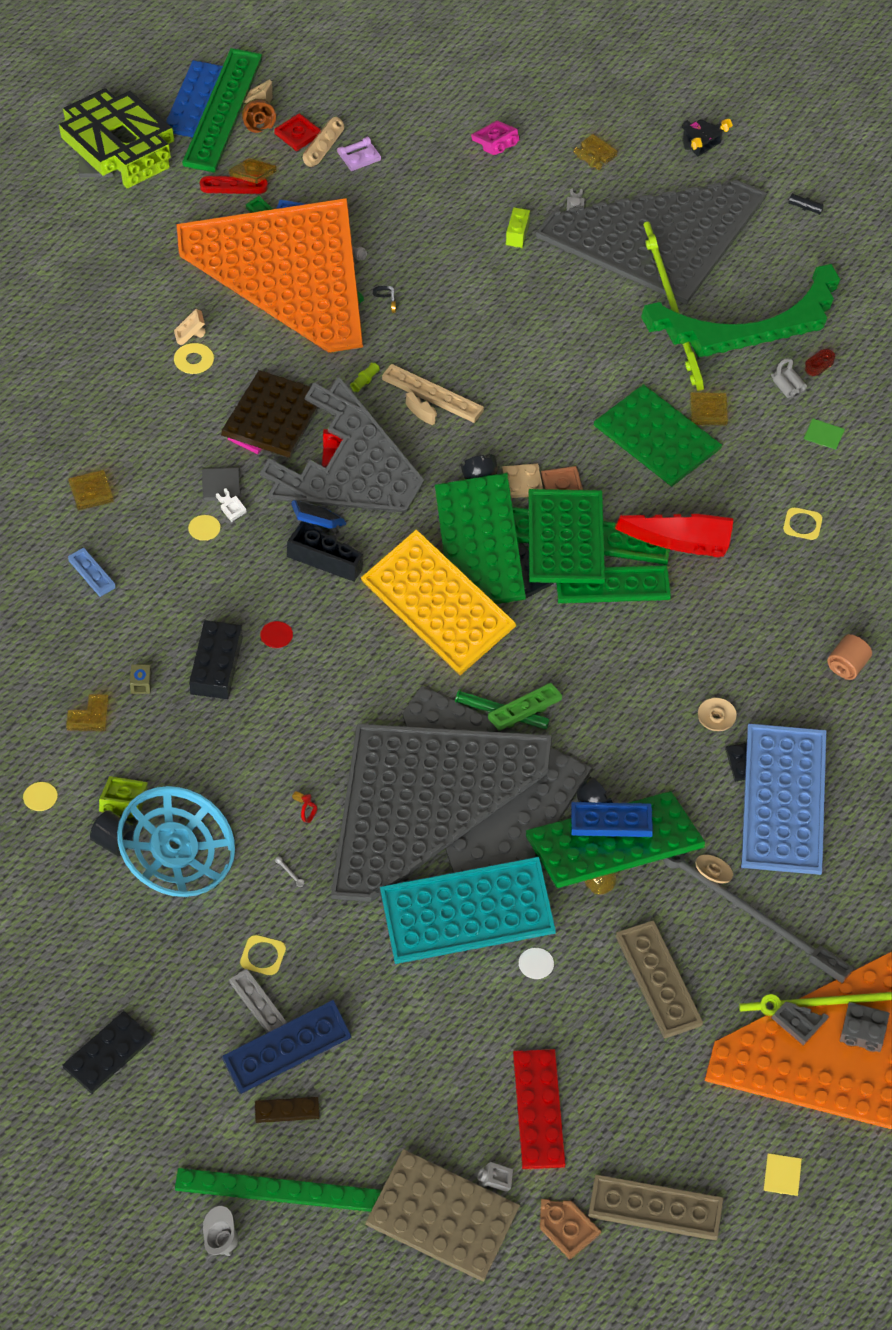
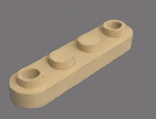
[303,117,344,167]

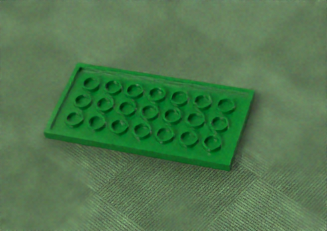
[435,473,526,604]
[526,791,705,888]

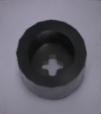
[90,810,136,857]

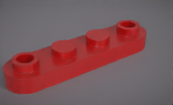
[200,176,268,194]

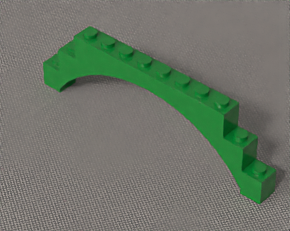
[641,264,840,358]

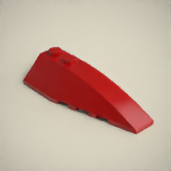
[615,514,733,557]

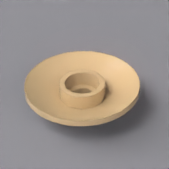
[698,698,737,731]
[695,855,733,883]

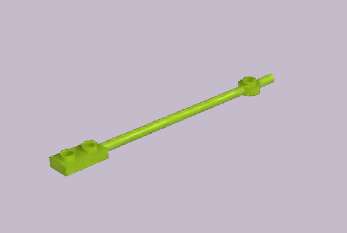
[643,222,704,391]
[739,992,892,1016]

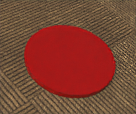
[260,621,293,648]

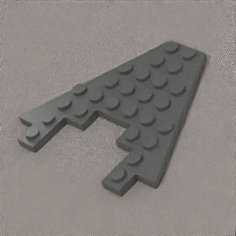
[260,377,424,513]

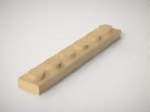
[382,364,484,423]

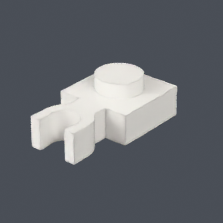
[216,488,247,522]

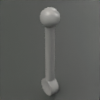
[275,856,304,887]

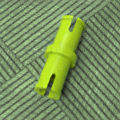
[350,363,380,392]

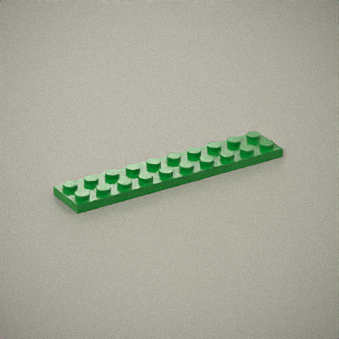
[182,48,262,173]
[513,507,670,565]

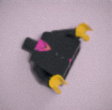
[682,119,733,157]

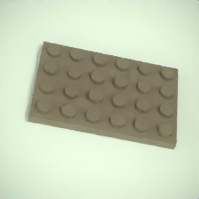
[365,1149,520,1282]

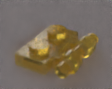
[573,134,617,170]

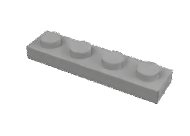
[229,969,287,1033]

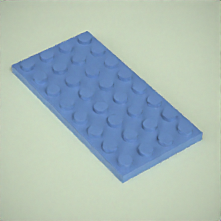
[741,724,826,875]

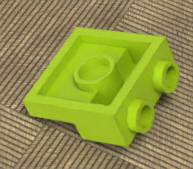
[99,776,148,819]

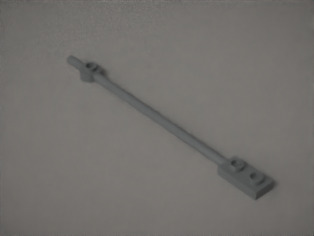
[663,854,854,983]

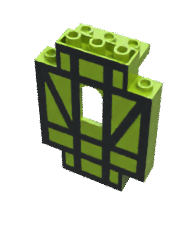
[59,88,174,188]

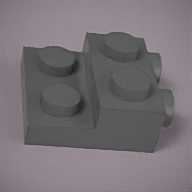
[840,1002,890,1052]

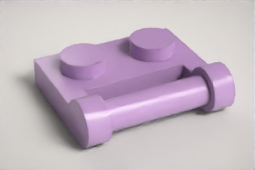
[337,137,381,171]

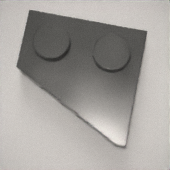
[772,1002,829,1045]

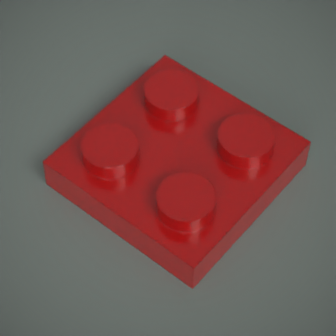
[274,113,321,151]

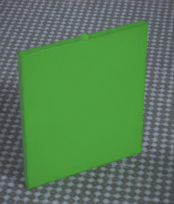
[804,419,845,450]

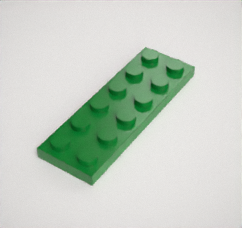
[556,566,671,604]

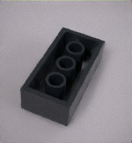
[189,620,243,699]

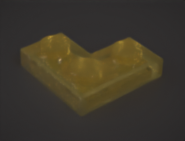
[66,694,109,731]

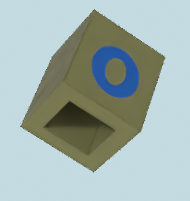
[130,664,152,694]

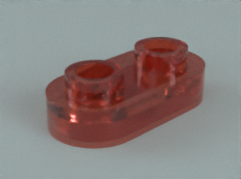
[805,349,835,376]

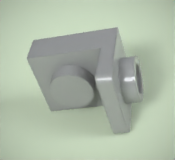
[477,1162,513,1192]

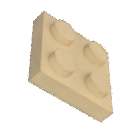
[502,463,543,498]

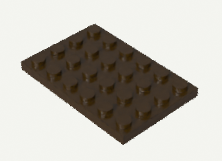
[221,370,319,458]

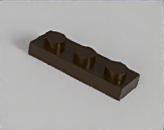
[255,1097,319,1123]

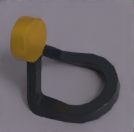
[373,286,396,313]

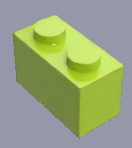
[506,207,530,248]

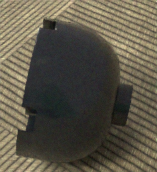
[460,454,498,480]
[577,776,613,803]

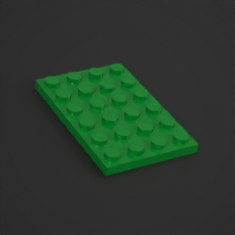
[593,384,722,487]
[528,489,605,584]

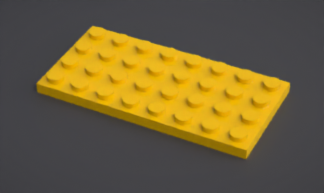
[361,530,516,675]

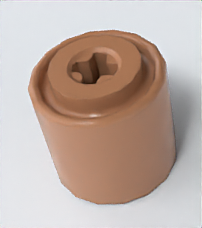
[827,634,872,680]

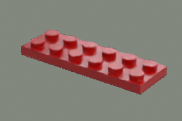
[513,1049,565,1169]

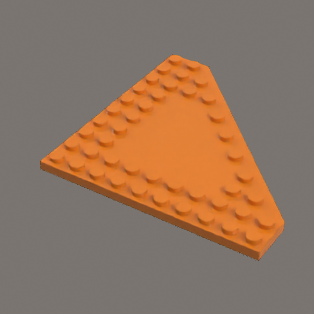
[177,198,363,353]
[705,952,892,1129]

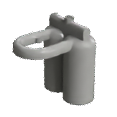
[771,358,807,398]

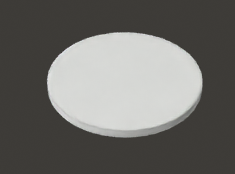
[519,948,554,979]

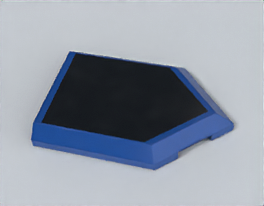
[291,500,346,529]

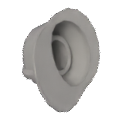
[203,1206,239,1256]

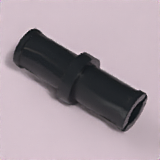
[788,193,824,215]

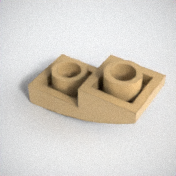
[406,391,437,425]

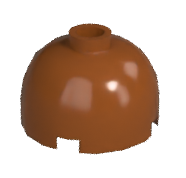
[242,99,276,133]

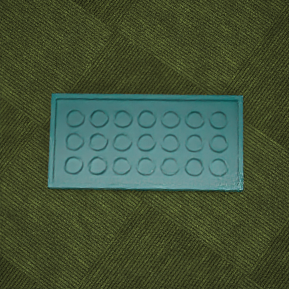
[380,857,556,964]

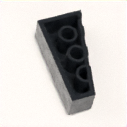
[287,521,363,582]

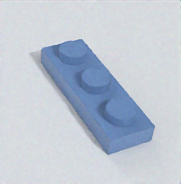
[68,548,115,597]

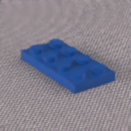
[571,802,653,837]

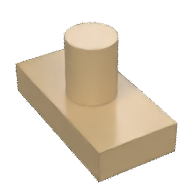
[174,309,205,345]

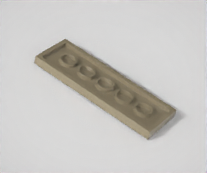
[616,920,703,1039]
[588,1175,723,1241]

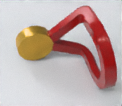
[292,791,318,823]

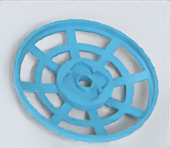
[117,786,235,897]

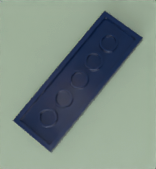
[221,1000,352,1094]

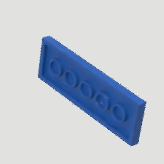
[166,60,223,138]

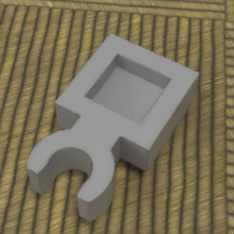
[566,188,584,211]

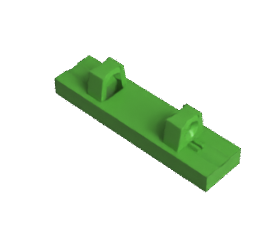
[488,683,562,731]

